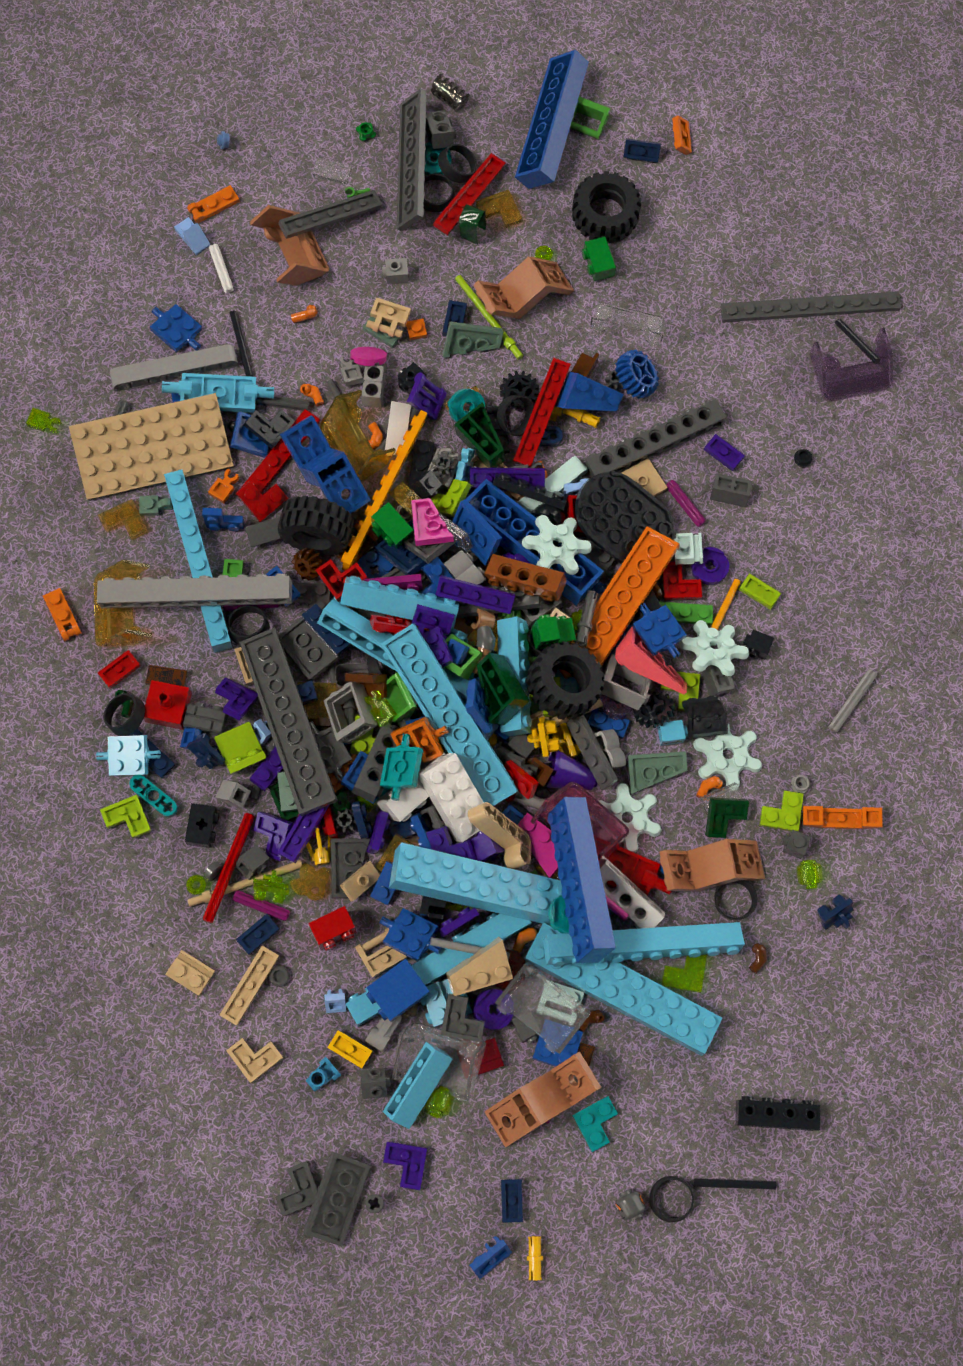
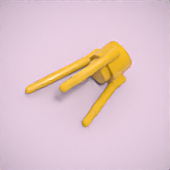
[306,828,331,866]

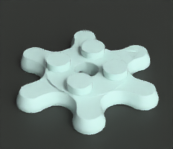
[522,515,592,575]
[679,620,749,676]
[693,724,762,790]
[593,783,661,853]

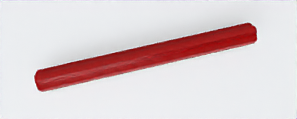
[203,813,254,923]

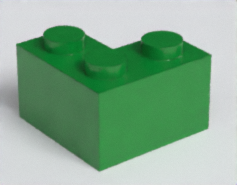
[371,502,414,549]
[531,614,576,650]

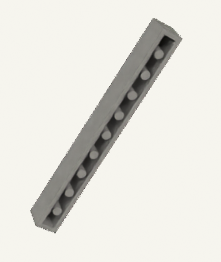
[97,574,292,608]

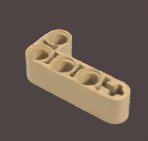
[468,802,531,870]

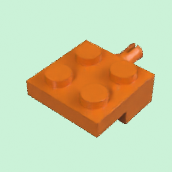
[390,717,449,763]

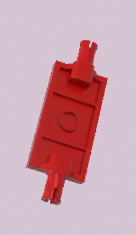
[594,836,671,896]

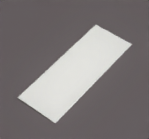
[385,401,411,455]

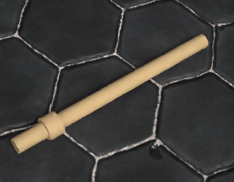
[187,860,303,907]

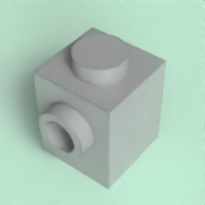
[382,258,408,284]
[215,780,251,808]

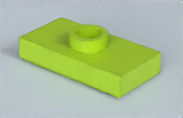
[739,573,781,610]

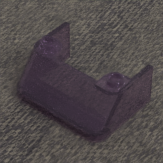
[809,327,893,402]

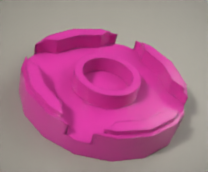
[350,347,387,366]

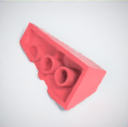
[615,626,687,694]

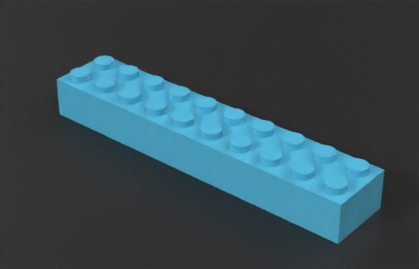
[389,843,566,925]
[524,922,722,1056]

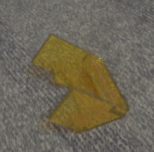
[320,390,396,481]
[94,559,152,647]

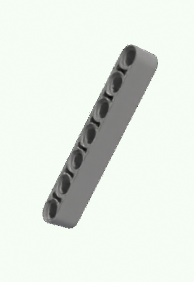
[110,344,238,391]

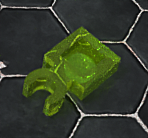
[26,408,62,433]
[365,690,397,727]

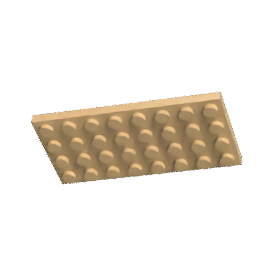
[69,393,234,500]

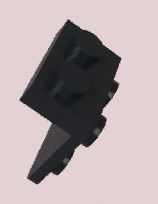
[682,696,728,738]

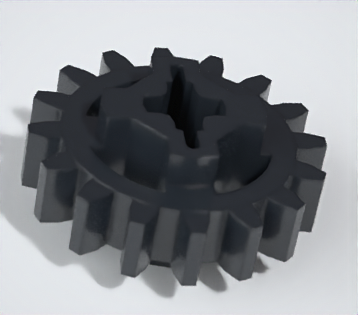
[500,371,539,410]
[633,692,676,728]

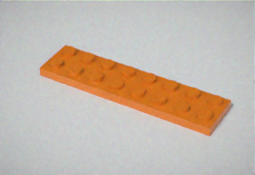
[574,526,680,666]

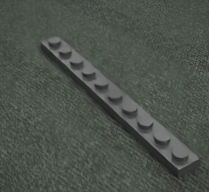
[720,291,901,323]

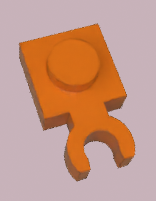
[208,469,239,504]

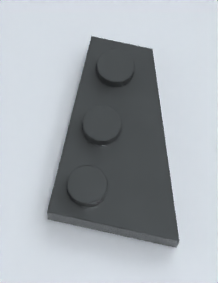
[330,839,370,899]

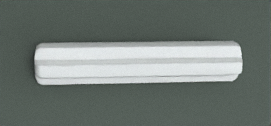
[209,244,234,293]

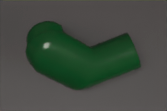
[115,690,134,718]

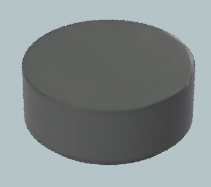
[204,861,223,881]
[269,966,289,987]

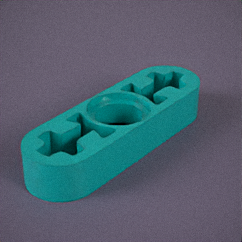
[129,775,178,818]

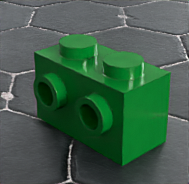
[582,237,616,281]

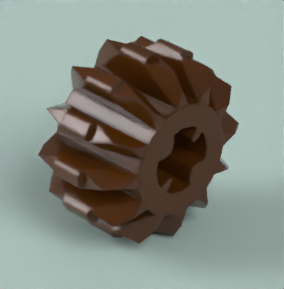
[291,548,323,581]

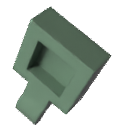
[139,495,173,516]

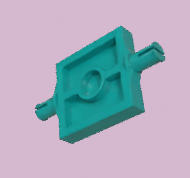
[380,734,423,801]

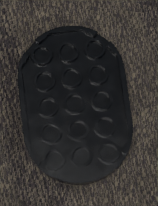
[575,472,676,564]

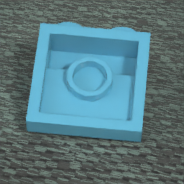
[420,979,473,1027]

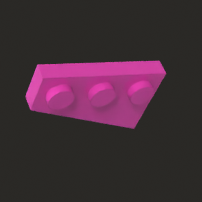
[411,498,454,546]
[518,813,558,878]

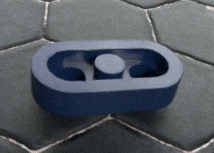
[539,426,563,446]
[352,801,373,839]

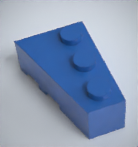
[555,372,624,411]

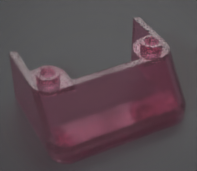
[530,782,629,866]

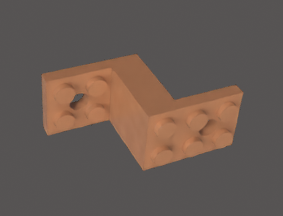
[473,256,574,319]
[659,839,765,892]
[485,1051,601,1148]

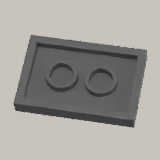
[279,617,341,681]

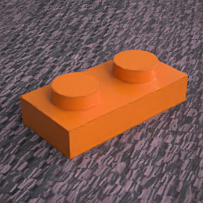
[672,115,692,155]

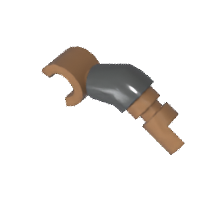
[471,608,495,674]

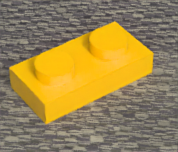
[327,1030,373,1069]

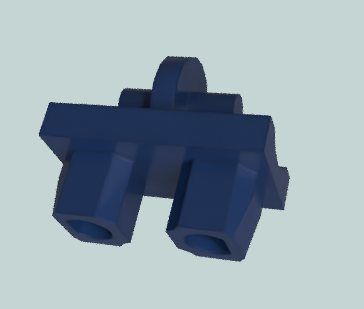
[187,733,225,769]
[817,894,854,930]

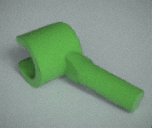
[345,187,370,198]

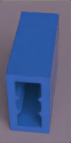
[366,959,430,1022]

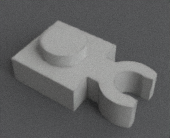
[340,355,363,387]

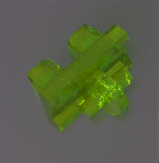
[252,869,290,904]

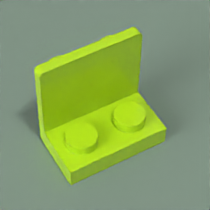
[214,722,266,774]

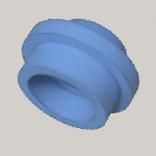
[217,131,230,149]

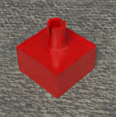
[144,680,192,730]

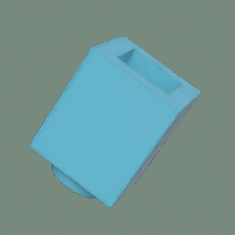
[657,720,688,746]

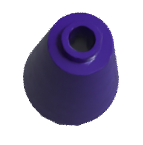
[544,750,598,790]

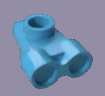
[305,1057,341,1092]

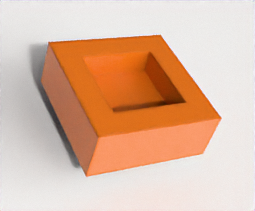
[406,318,427,341]

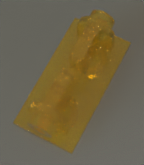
[389,481,421,515]

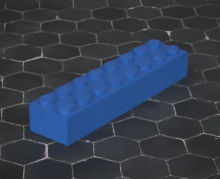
[515,49,589,189]
[466,479,604,606]
[548,797,616,963]

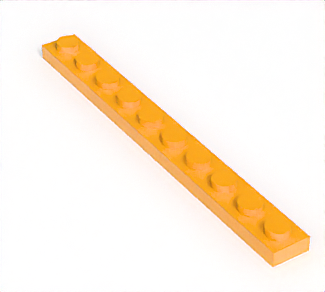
[341,410,427,571]

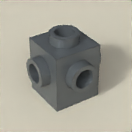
[360,1068,390,1099]

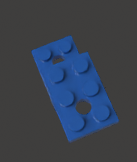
[280,415,371,514]

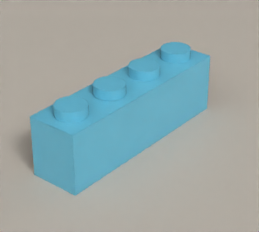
[383,1042,453,1129]

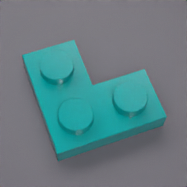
[572,1096,618,1152]

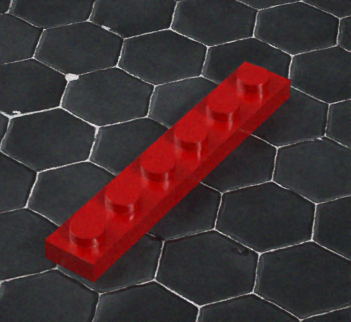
[433,153,506,236]
[513,357,571,468]
[241,409,320,494]

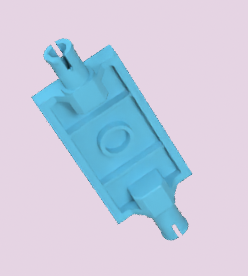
[162,373,274,413]

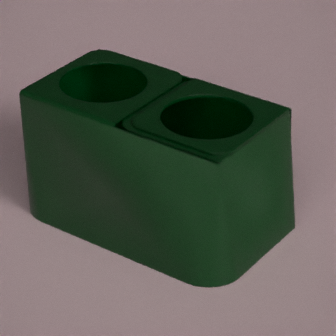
[459,204,486,245]

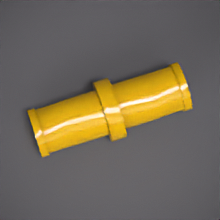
[563,408,601,428]
[527,1236,543,1281]

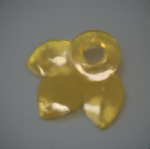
[290,863,329,901]

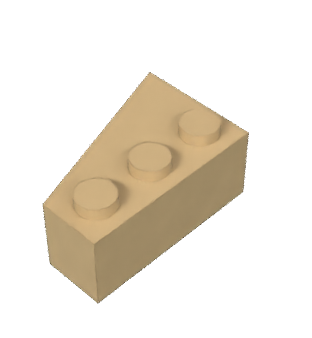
[446,937,513,996]

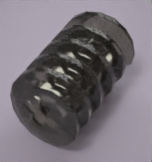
[431,73,470,112]

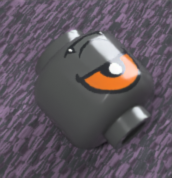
[615,1189,646,1222]

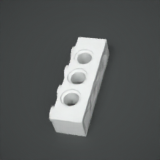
[600,859,665,929]

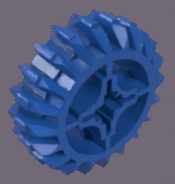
[615,349,659,399]

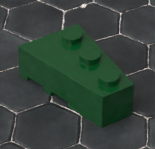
[454,402,506,468]
[477,653,529,725]

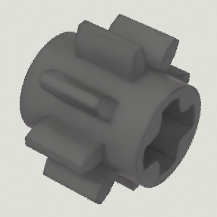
[605,370,623,391]
[432,453,455,477]
[333,809,356,834]

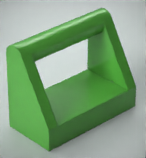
[570,96,610,139]
[445,634,483,680]
[383,672,417,723]

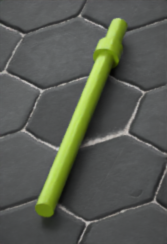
[455,275,523,360]

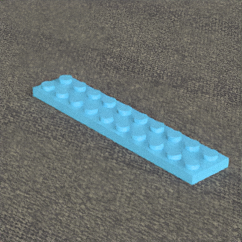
[380,623,518,806]

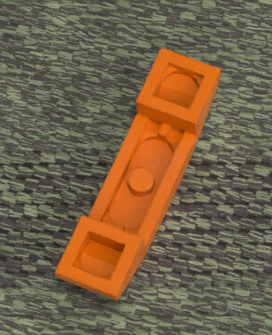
[803,806,883,829]

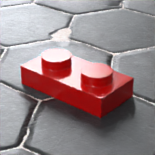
[98,650,141,689]
[322,805,339,839]

